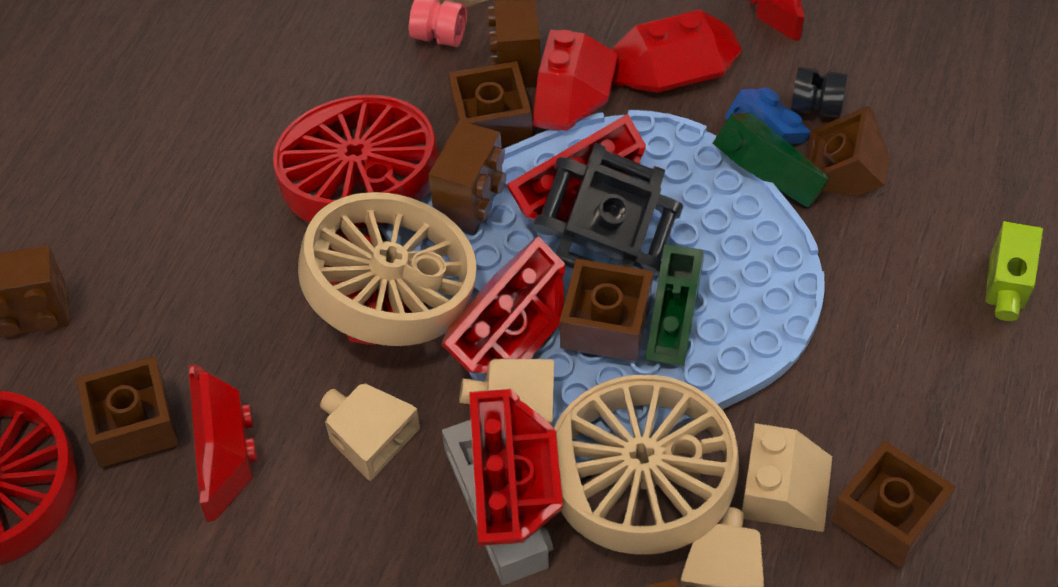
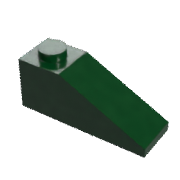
[712,112,831,208]
[645,244,704,366]

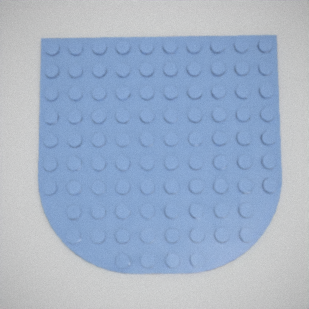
[378,110,825,479]

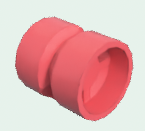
[409,0,467,47]

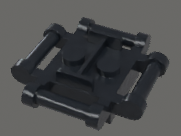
[533,142,684,276]

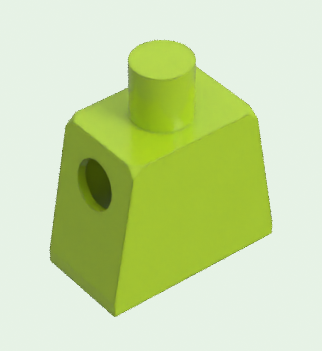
[985,221,1043,321]

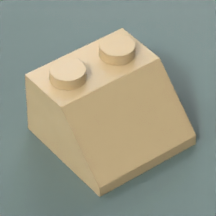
[742,423,832,532]

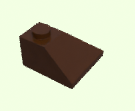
[806,106,890,197]

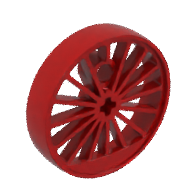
[273,95,439,229]
[0,391,78,565]

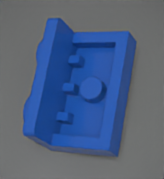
[725,88,811,144]

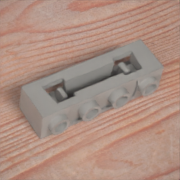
[442,420,553,586]

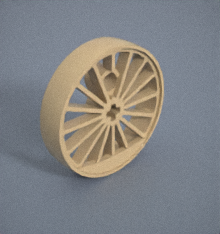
[298,192,476,346]
[554,375,739,554]

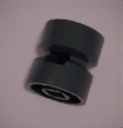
[791,67,848,119]

